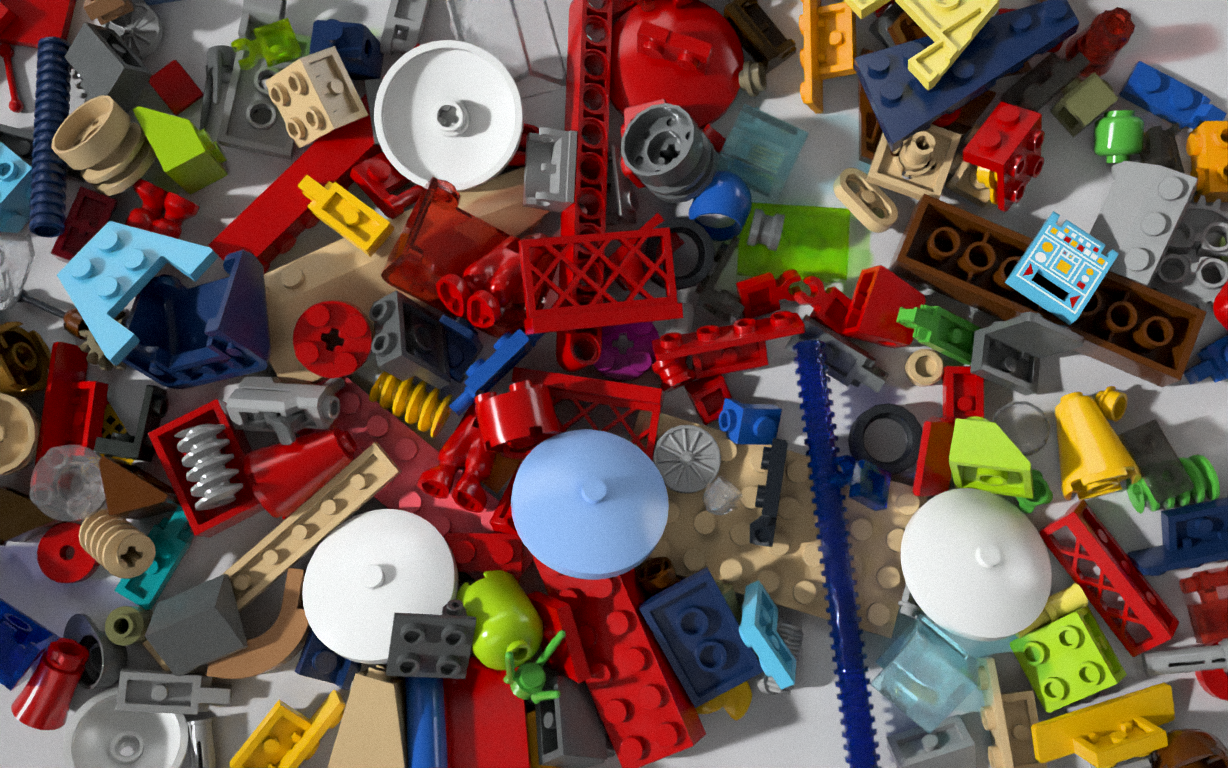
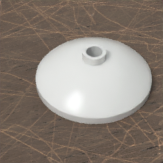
[63,686,189,768]

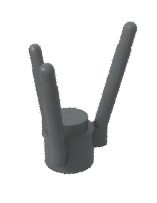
[199,45,258,131]

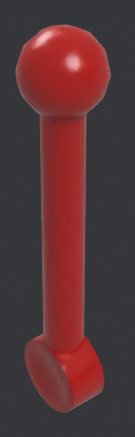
[0,43,24,113]

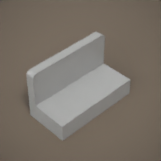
[886,714,977,768]

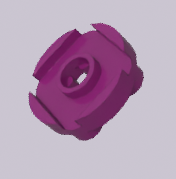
[592,322,659,382]

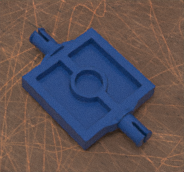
[448,329,545,417]

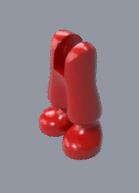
[125,178,200,239]
[436,235,543,328]
[417,402,496,513]

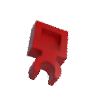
[736,269,802,318]
[793,276,852,337]

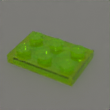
[736,202,850,283]

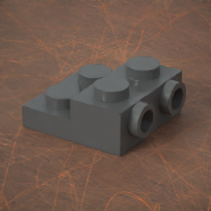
[369,290,451,389]

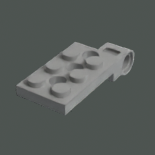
[217,0,311,160]

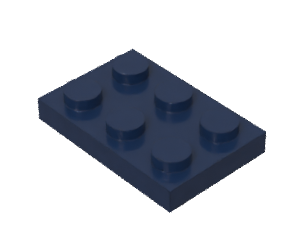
[638,567,764,708]

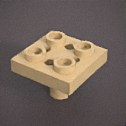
[865,124,961,200]

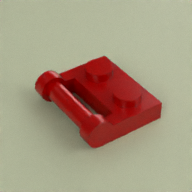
[350,152,442,219]

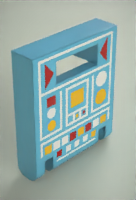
[1004,211,1119,325]

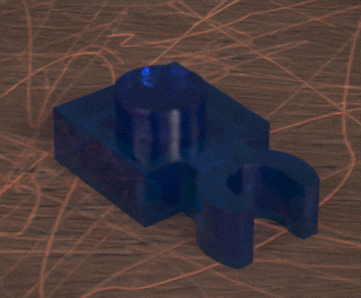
[830,455,891,511]

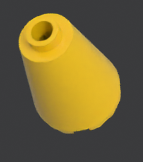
[1055,392,1142,500]

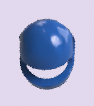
[688,171,752,241]

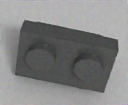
[970,312,1084,396]

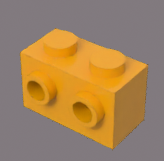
[1186,121,1228,203]

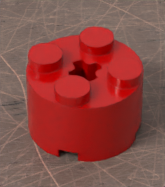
[293,300,375,378]
[474,380,561,454]

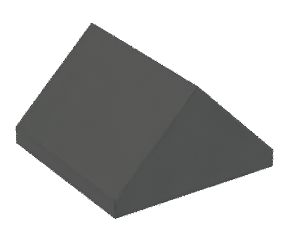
[145,574,248,676]

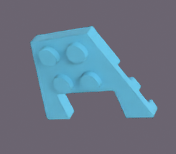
[57,221,218,367]

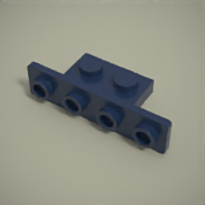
[1127,497,1228,576]

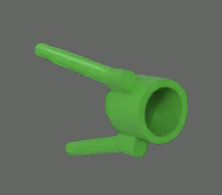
[503,630,566,704]

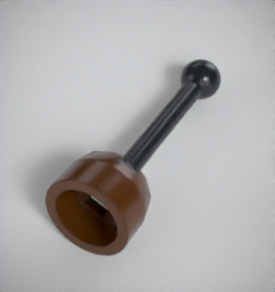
[12,288,89,340]

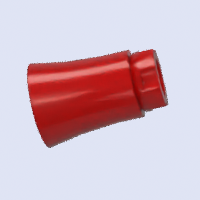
[11,638,89,730]

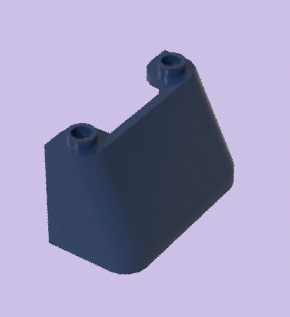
[122,249,272,389]

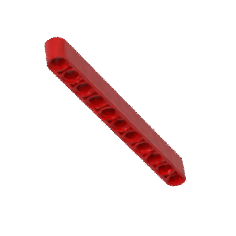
[556,0,613,372]

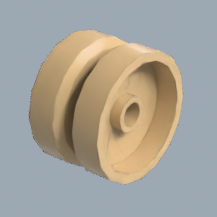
[0,393,41,476]

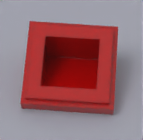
[148,60,204,116]
[684,374,733,425]

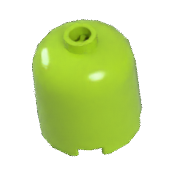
[456,570,544,671]

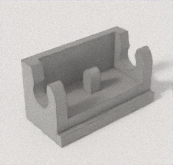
[523,127,577,213]

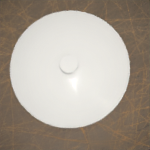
[374,40,524,192]
[901,488,1052,641]
[302,509,458,664]

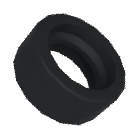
[641,218,715,291]
[848,403,922,477]

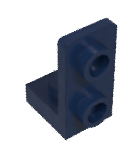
[439,315,483,384]

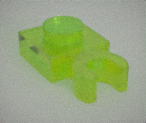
[231,18,302,70]

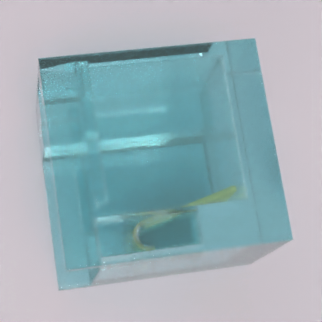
[716,103,809,201]
[870,614,979,734]

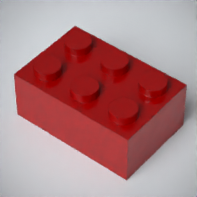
[148,399,265,538]

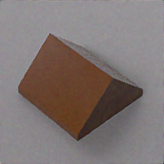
[98,456,181,520]

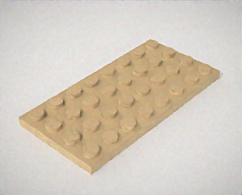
[631,411,928,638]

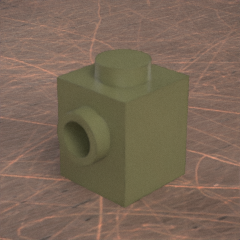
[1050,72,1119,138]

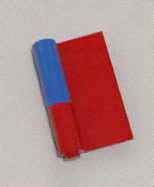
[405,657,531,768]

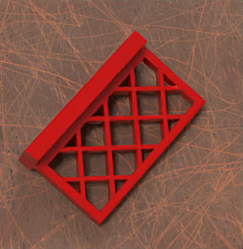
[518,227,684,335]
[501,367,665,461]

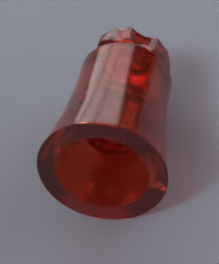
[1065,7,1135,77]

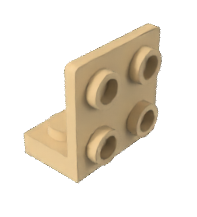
[266,46,368,148]

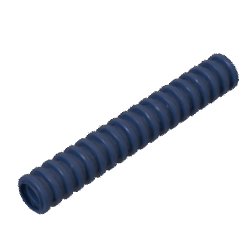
[29,37,71,238]

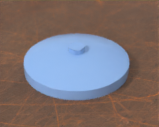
[511,429,669,580]

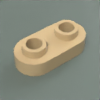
[833,168,898,233]

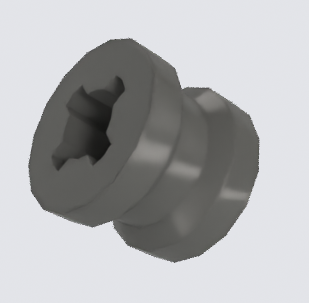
[747,208,785,251]

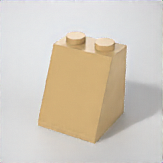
[327,664,408,768]

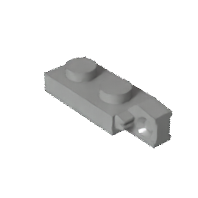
[116,668,232,715]

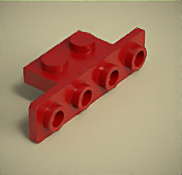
[651,311,805,379]
[31,341,109,493]

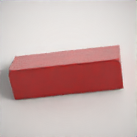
[912,416,955,496]

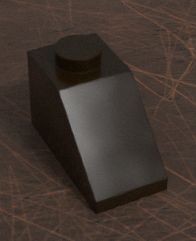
[0,486,76,546]

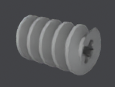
[174,424,244,511]

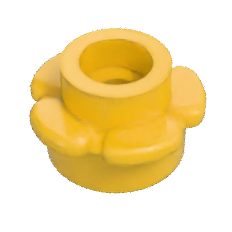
[1094,386,1128,422]

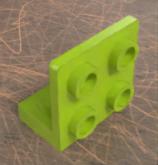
[1010,605,1127,713]

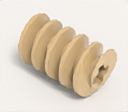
[79,509,156,579]

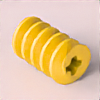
[369,371,453,438]

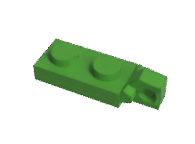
[896,304,982,365]

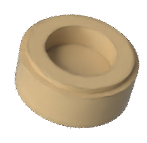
[905,349,945,387]

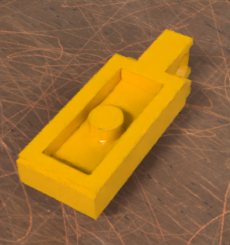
[297,175,395,257]

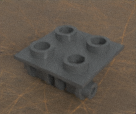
[386,599,476,679]

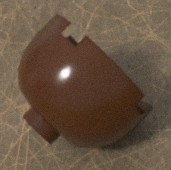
[1150,728,1228,768]

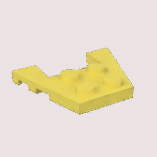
[844,0,1000,91]

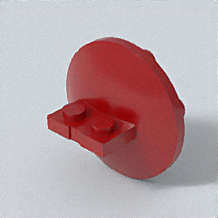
[610,0,744,130]

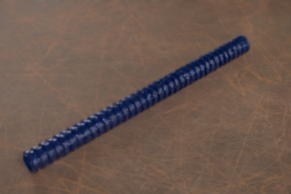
[792,340,882,768]

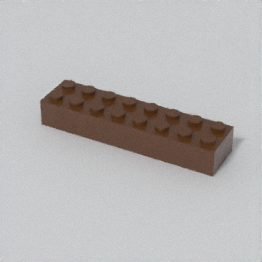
[888,194,1207,387]

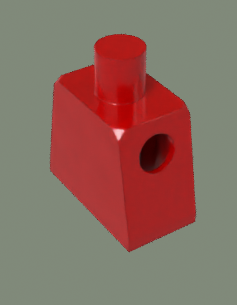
[840,265,926,348]

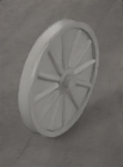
[102,2,163,61]
[653,425,721,493]

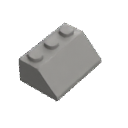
[1090,161,1198,288]

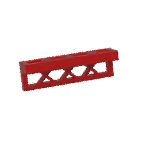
[1038,499,1180,657]

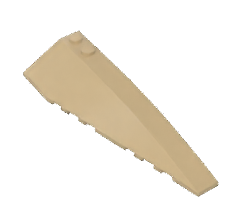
[264,167,590,385]

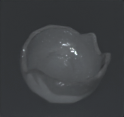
[991,401,1050,458]

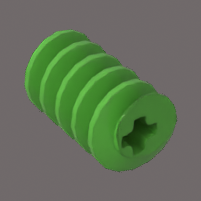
[1126,454,1220,514]

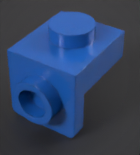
[719,398,782,445]

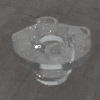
[29,445,106,522]

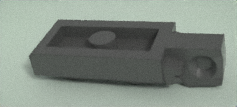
[785,314,889,393]

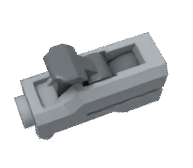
[226,376,345,445]

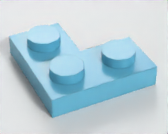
[739,580,796,690]

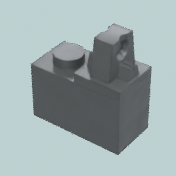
[64,22,152,114]
[535,675,616,768]

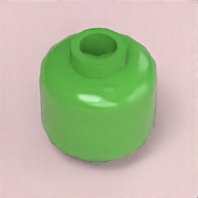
[1093,110,1144,164]

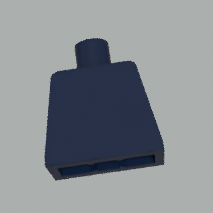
[309,19,384,81]

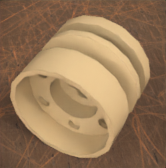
[51,95,156,196]

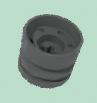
[621,103,717,203]

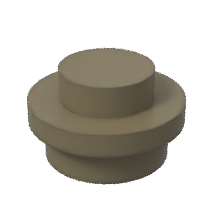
[738,60,767,97]

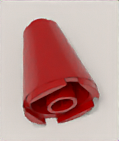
[243,427,357,520]

